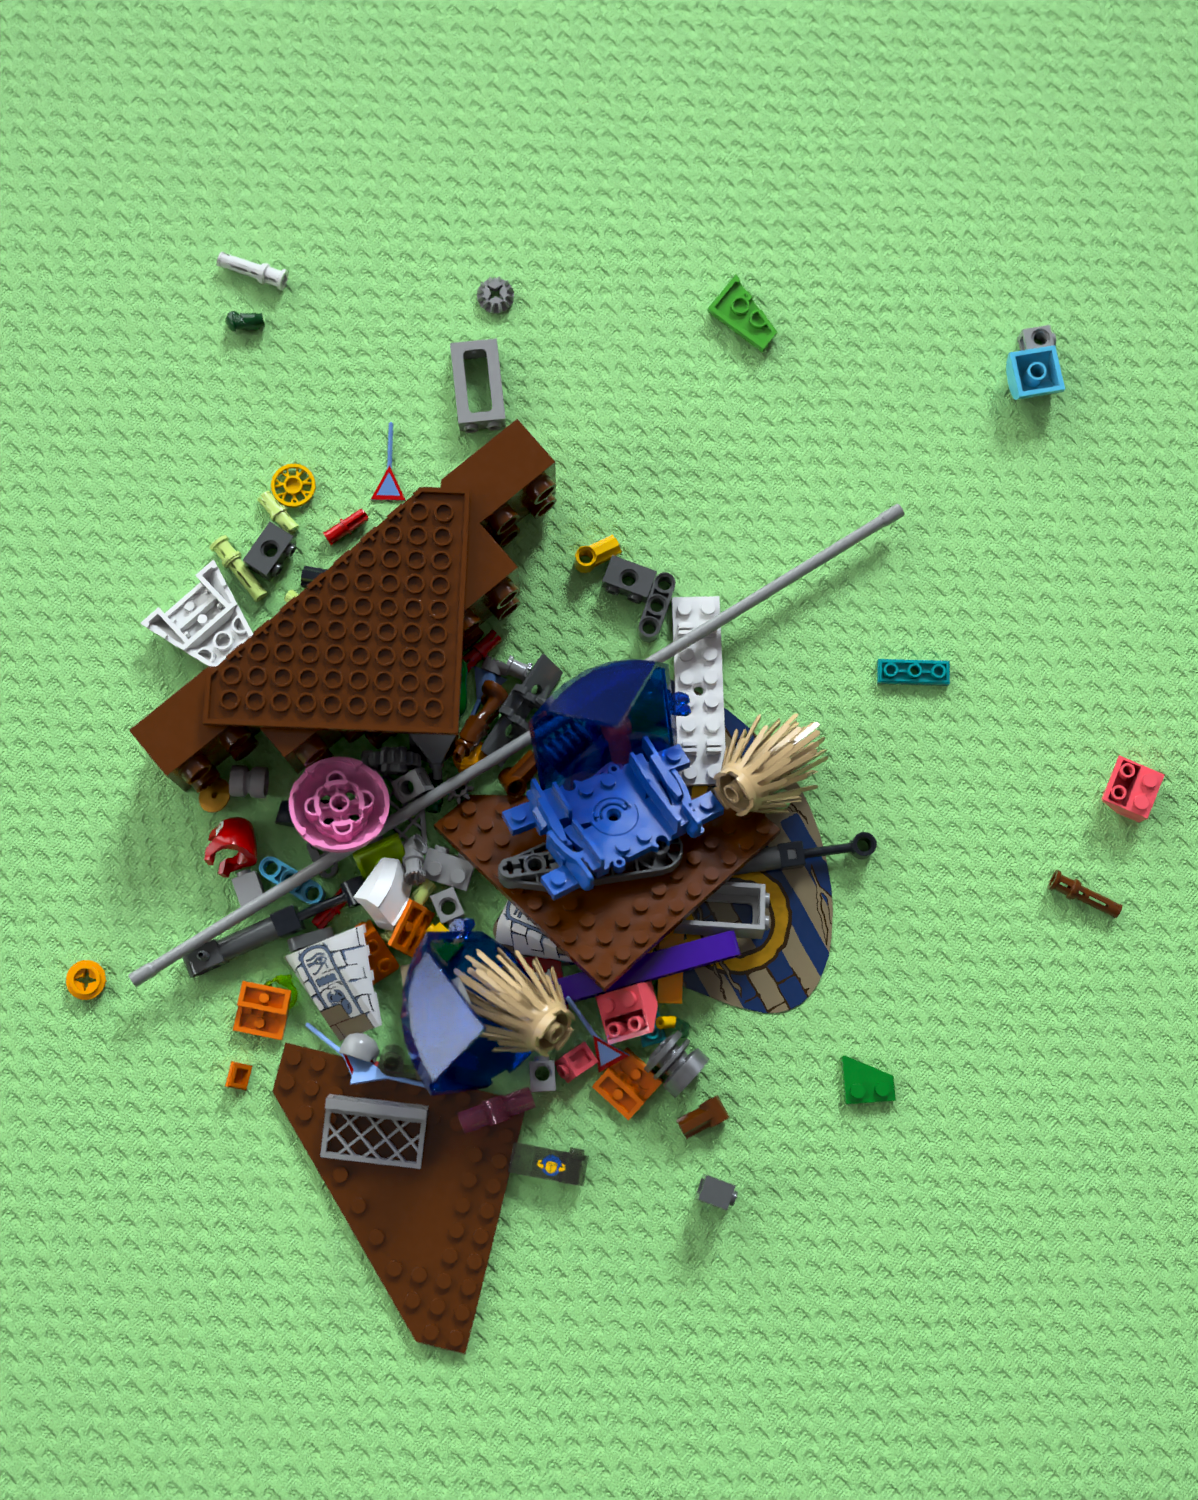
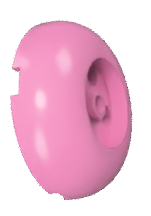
[289,757,390,853]

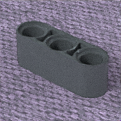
[638,572,676,643]

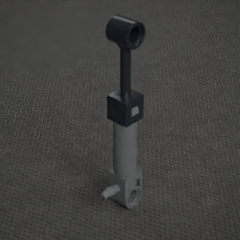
[735,832,877,875]
[182,876,365,978]

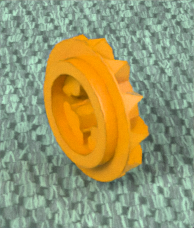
[66,960,107,1000]

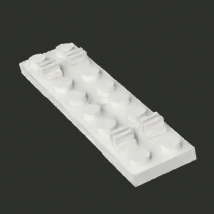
[671,596,726,786]

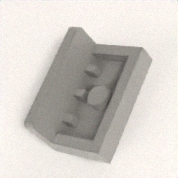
[422,845,475,891]

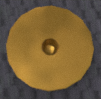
[199,778,230,813]

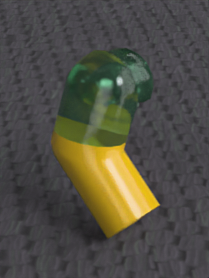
[656,1016,691,1038]

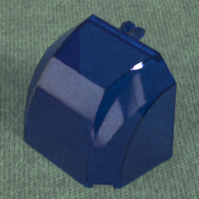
[528,659,691,821]
[401,918,536,1096]

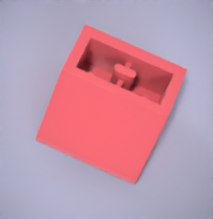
[1101,755,1165,823]
[595,981,658,1045]

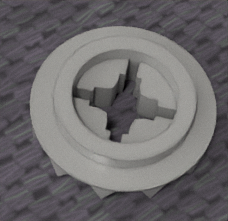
[477,277,514,313]

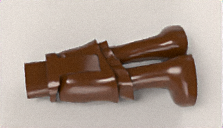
[453,680,509,763]

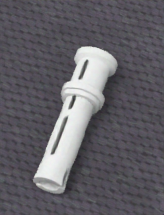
[217,252,289,291]

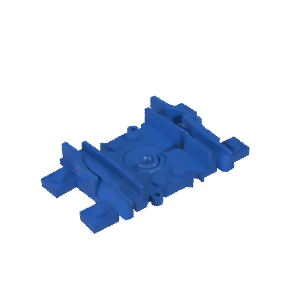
[502,735,724,900]

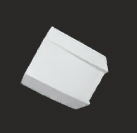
[354,857,412,931]

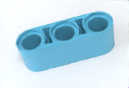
[259,857,326,906]

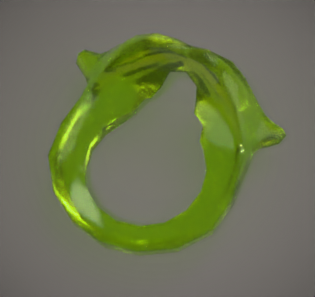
[264,974,298,1009]

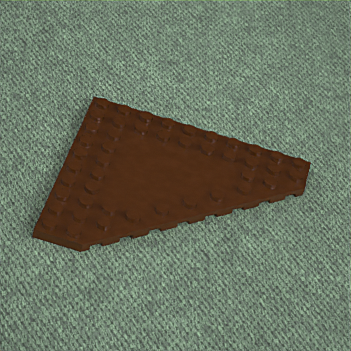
[202,487,471,735]
[434,795,781,992]
[272,1043,527,1354]

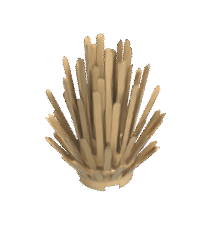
[713,713,828,816]
[454,947,575,1057]

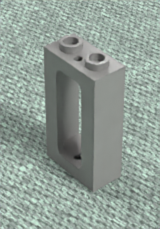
[450,338,506,433]
[674,882,770,939]

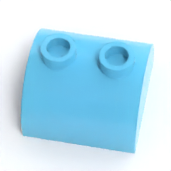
[1006,345,1065,400]

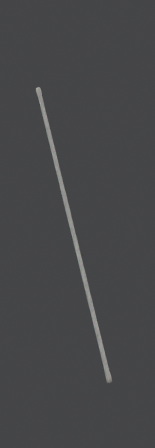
[128,504,905,987]

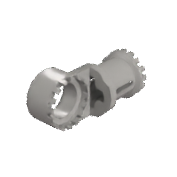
[481,655,533,683]
[402,834,428,885]

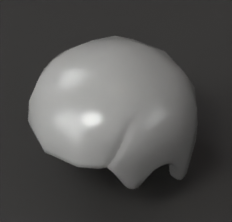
[339,1033,379,1062]

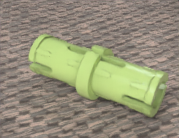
[257,491,299,535]

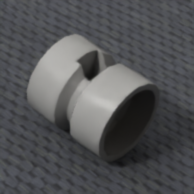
[229,765,269,799]

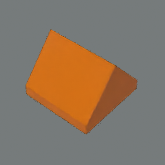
[225,1061,252,1090]

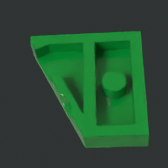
[841,1056,896,1104]

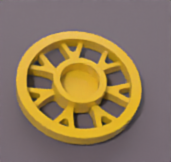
[271,464,316,508]

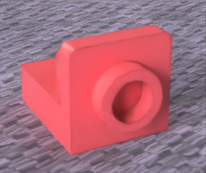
[554,1041,599,1083]

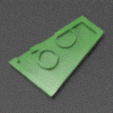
[707,274,777,353]

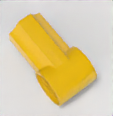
[574,535,622,573]

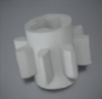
[447,773,474,804]

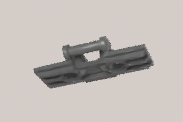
[480,654,563,768]

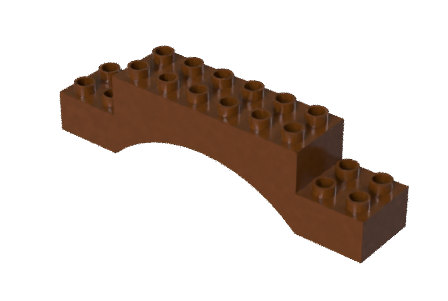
[129,419,557,792]

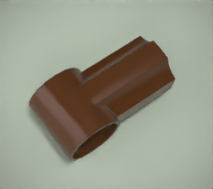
[498,749,546,798]
[676,1095,730,1139]

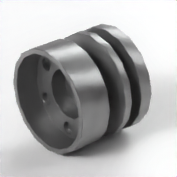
[643,1030,710,1098]

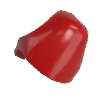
[204,817,257,878]

